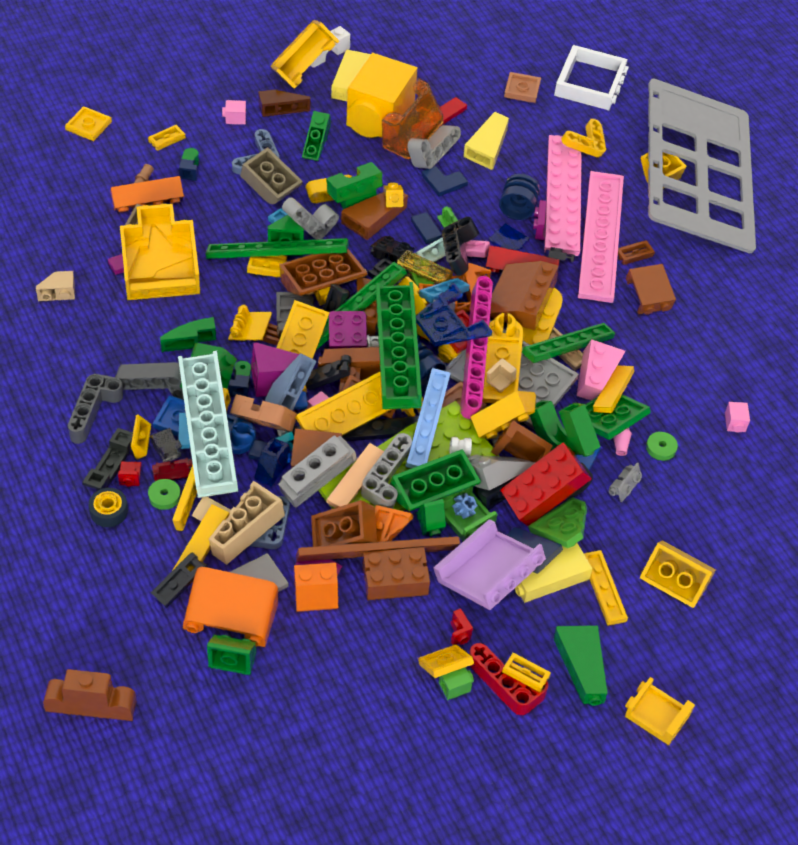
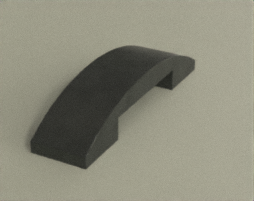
[82,428,133,490]

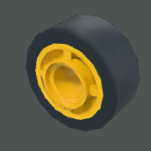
[88,488,128,527]

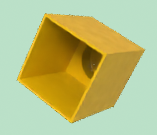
[346,53,418,141]

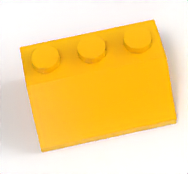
[471,391,536,439]
[640,540,716,608]

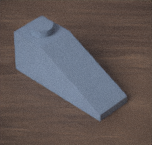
[265,353,316,411]

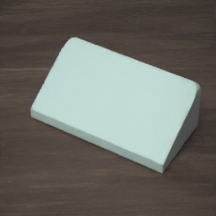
[413,237,446,266]

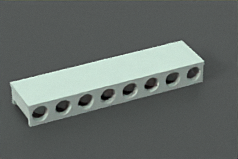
[178,351,238,498]

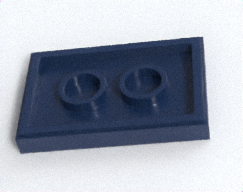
[506,527,563,574]

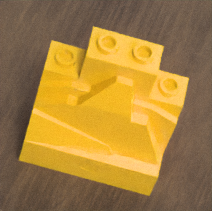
[120,204,200,300]

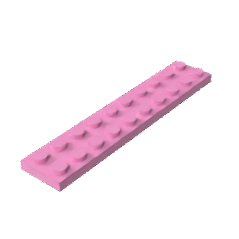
[544,135,581,256]
[578,171,624,303]

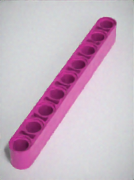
[460,276,493,419]

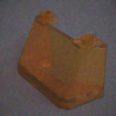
[382,78,443,159]

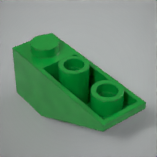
[302,111,332,161]

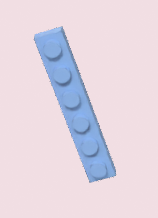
[406,368,450,468]

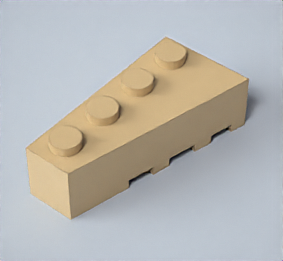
[209,481,285,565]

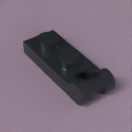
[305,355,352,391]
[151,552,208,608]

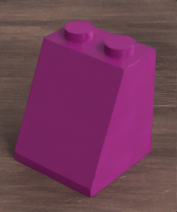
[251,343,299,397]

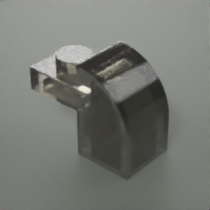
[150,428,182,463]

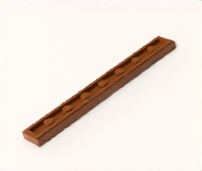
[296,536,460,562]

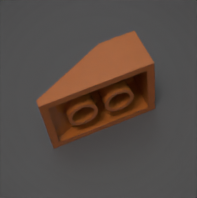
[311,500,377,547]

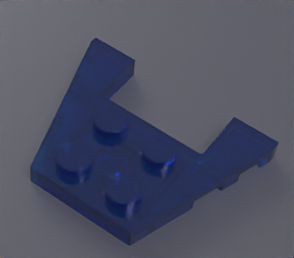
[416,282,492,346]

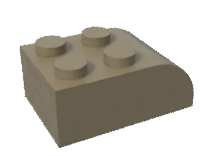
[240,147,303,204]

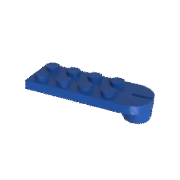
[153,395,256,454]

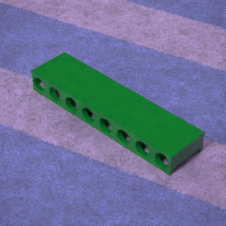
[376,282,422,409]

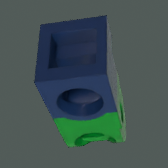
[179,148,199,181]
[229,361,251,397]

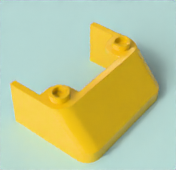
[270,20,339,89]

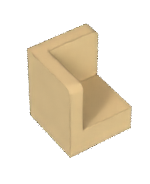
[487,358,516,392]

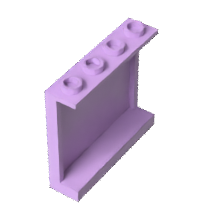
[434,519,546,610]

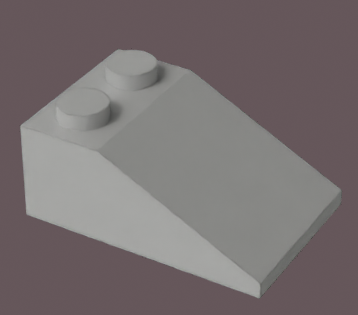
[468,455,536,490]

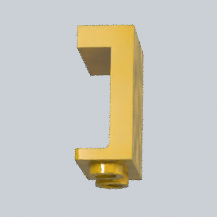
[625,677,695,745]

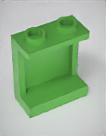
[442,487,497,541]

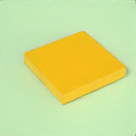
[65,106,112,141]
[418,644,474,678]

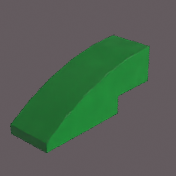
[160,317,216,352]

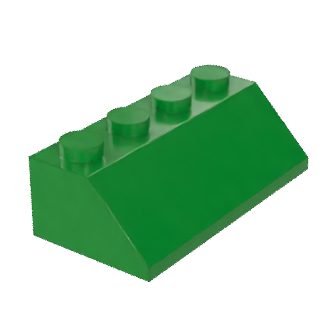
[390,449,481,511]

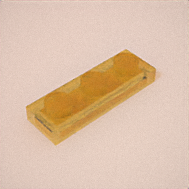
[397,250,453,284]

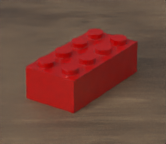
[500,442,591,526]

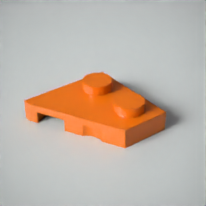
[375,505,414,542]

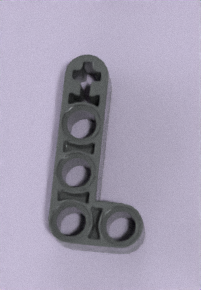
[115,362,184,400]
[68,374,124,444]

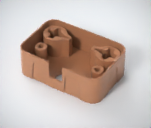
[230,394,297,432]

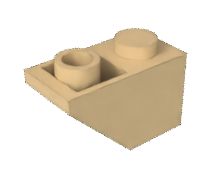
[36,271,75,301]

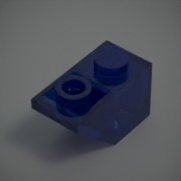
[254,437,292,486]

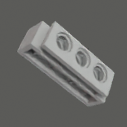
[278,435,357,508]

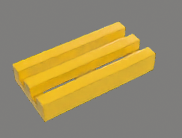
[148,125,186,151]
[502,653,551,692]

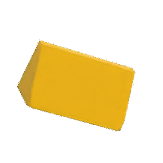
[131,415,151,459]

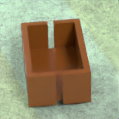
[362,547,430,600]

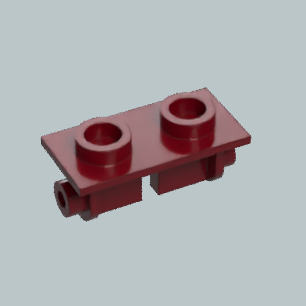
[152,458,193,481]

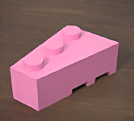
[577,340,625,401]

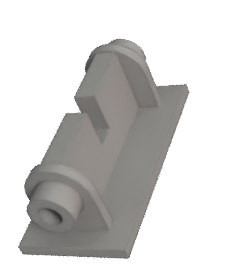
[609,463,642,502]

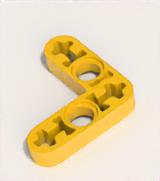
[561,119,606,158]

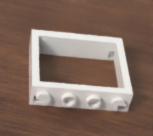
[554,45,629,110]

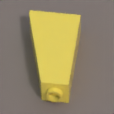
[331,49,371,101]
[464,112,509,170]
[515,543,592,603]

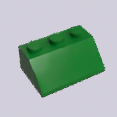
[180,343,237,389]

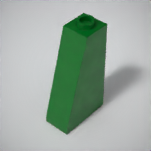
[554,626,608,706]

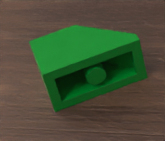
[417,499,446,537]

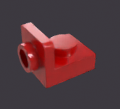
[118,461,142,487]
[451,608,473,645]

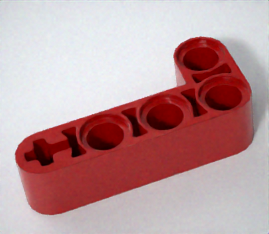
[469,643,548,715]

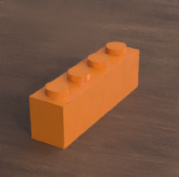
[110,176,184,212]

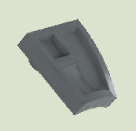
[276,292,314,325]

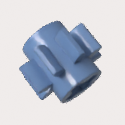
[452,493,478,519]

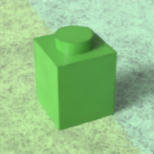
[439,667,474,700]

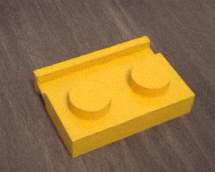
[247,255,287,278]

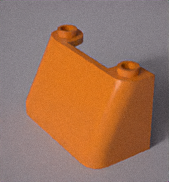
[183,567,278,647]

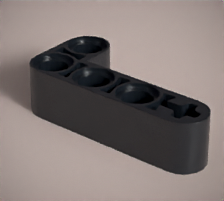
[442,216,479,276]

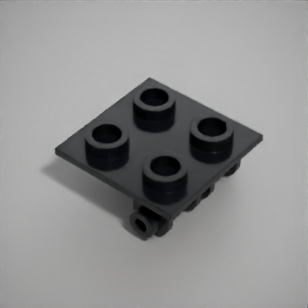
[370,236,415,266]

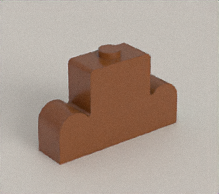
[43,669,137,721]

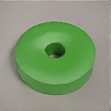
[646,432,678,461]
[148,479,181,510]

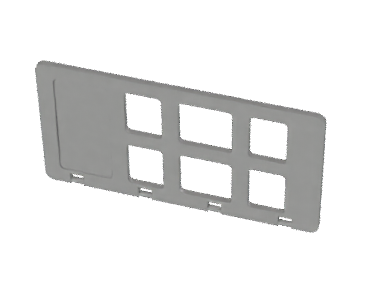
[648,79,756,253]

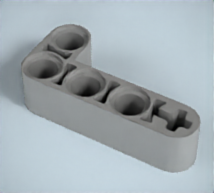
[408,125,461,169]
[282,197,339,240]
[361,433,412,509]

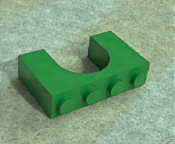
[529,400,601,457]

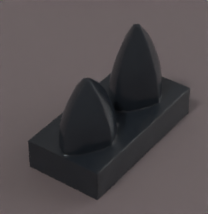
[323,284,351,313]
[475,477,515,510]

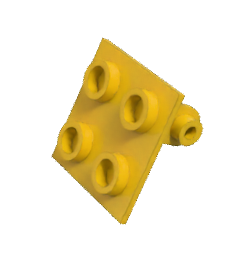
[228,305,272,340]

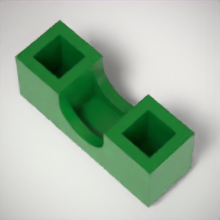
[326,162,383,203]

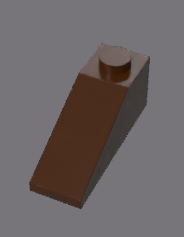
[258,90,310,117]

